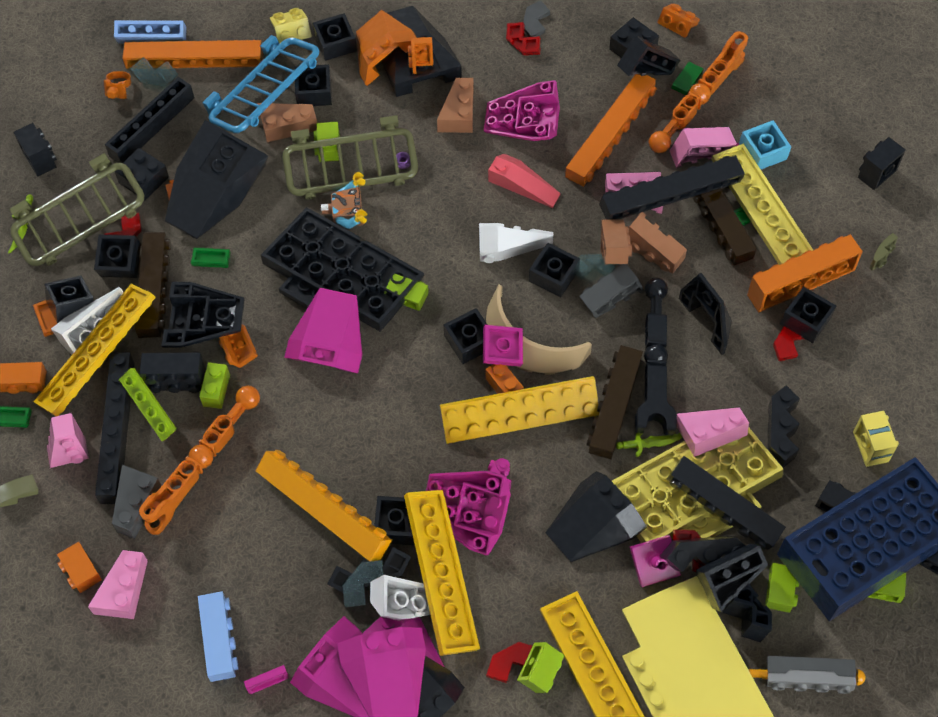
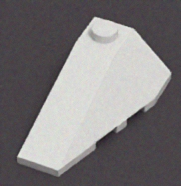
[479,223,553,263]
[51,287,124,355]
[370,575,431,620]

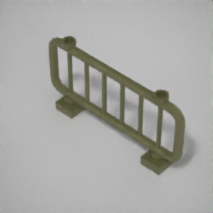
[282,115,418,200]
[10,153,144,266]

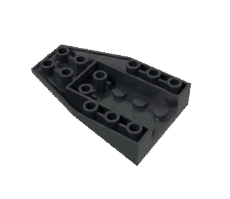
[381,6,462,97]
[165,120,268,239]

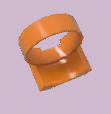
[104,71,131,99]

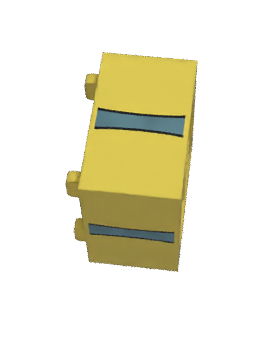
[853,411,899,467]

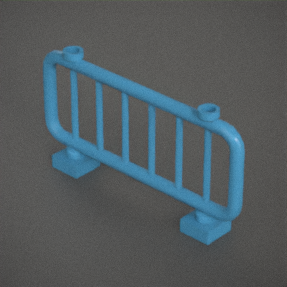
[202,35,320,133]

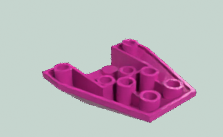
[484,80,560,141]
[284,288,362,374]
[426,471,511,556]
[290,616,369,717]

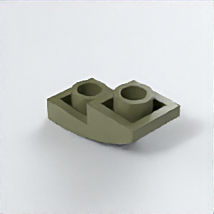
[869,233,898,271]
[0,475,38,507]

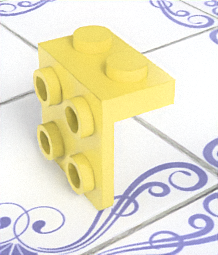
[270,8,312,44]

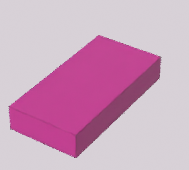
[244,665,289,694]

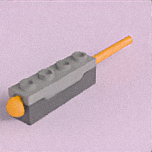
[748,656,866,694]

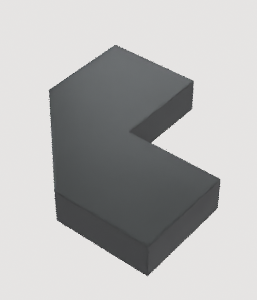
[523,0,550,37]

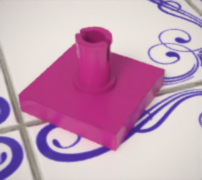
[483,325,523,367]
[630,535,681,587]

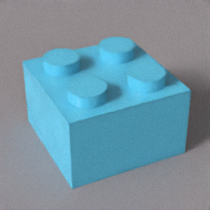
[739,120,791,169]

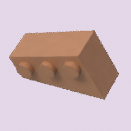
[437,78,474,133]
[257,103,317,142]
[629,212,687,274]
[600,219,632,264]

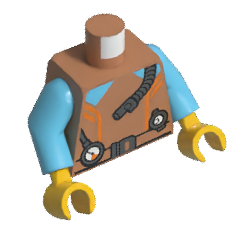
[321,172,368,229]

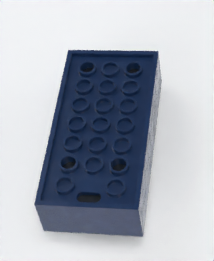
[777,457,938,621]

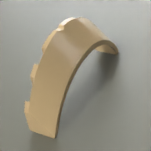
[486,284,592,375]

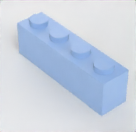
[114,20,186,44]
[198,591,239,682]

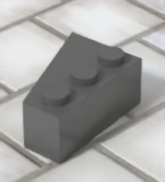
[580,264,644,318]
[112,465,162,539]

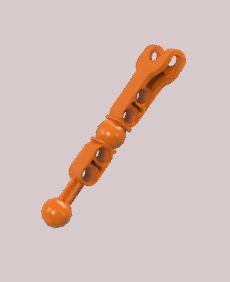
[649,31,748,153]
[139,385,260,535]

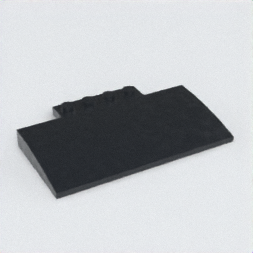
[261,207,424,332]

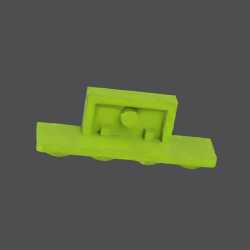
[119,368,177,441]

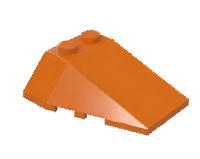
[356,10,417,86]

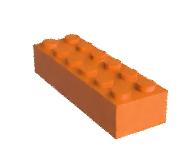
[747,234,863,313]

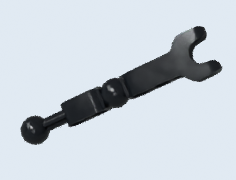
[634,277,677,436]

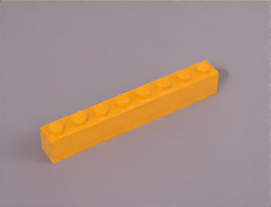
[256,450,392,562]

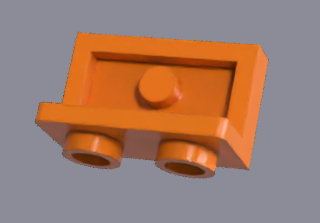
[658,4,700,38]
[408,37,433,74]
[219,324,258,368]

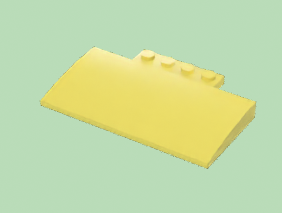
[612,428,784,543]
[622,576,774,717]

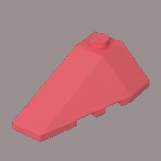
[488,154,561,208]

